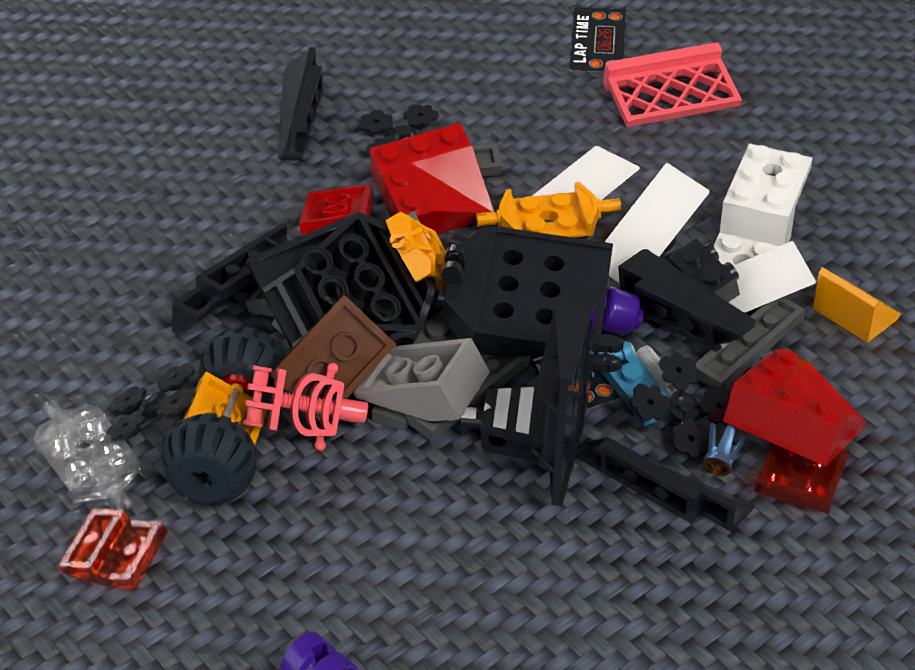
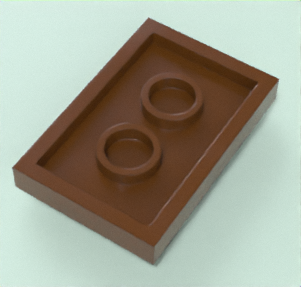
[269,295,397,422]

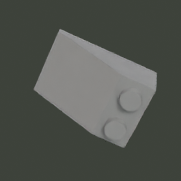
[354,338,490,421]

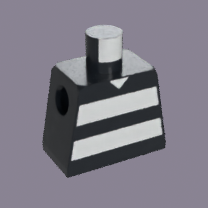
[461,386,539,462]

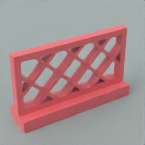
[603,42,742,127]

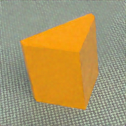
[813,267,901,343]

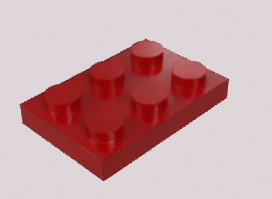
[299,183,374,236]

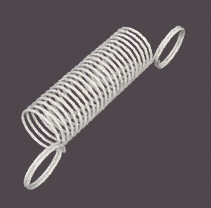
[629,342,678,396]

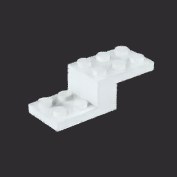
[714,144,812,265]

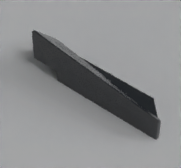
[278,47,324,161]
[172,222,289,333]
[618,249,756,352]
[576,437,755,533]

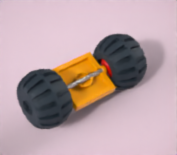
[162,327,285,506]

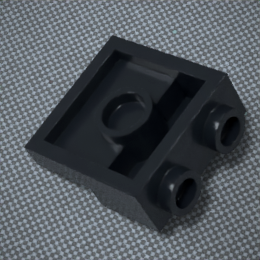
[669,238,740,302]

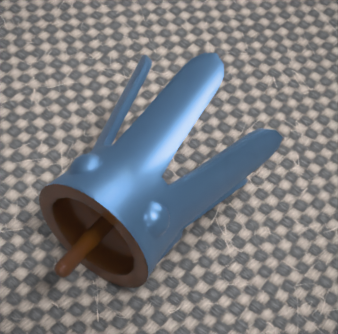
[702,423,747,476]

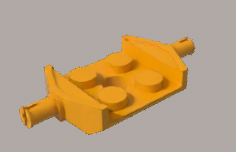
[476,182,621,238]
[386,212,447,292]

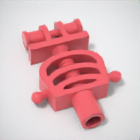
[243,363,368,451]

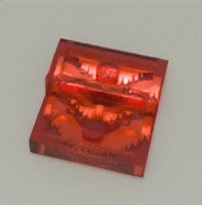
[58,509,168,590]

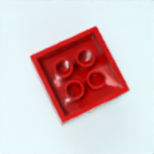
[370,123,494,234]
[723,349,866,466]

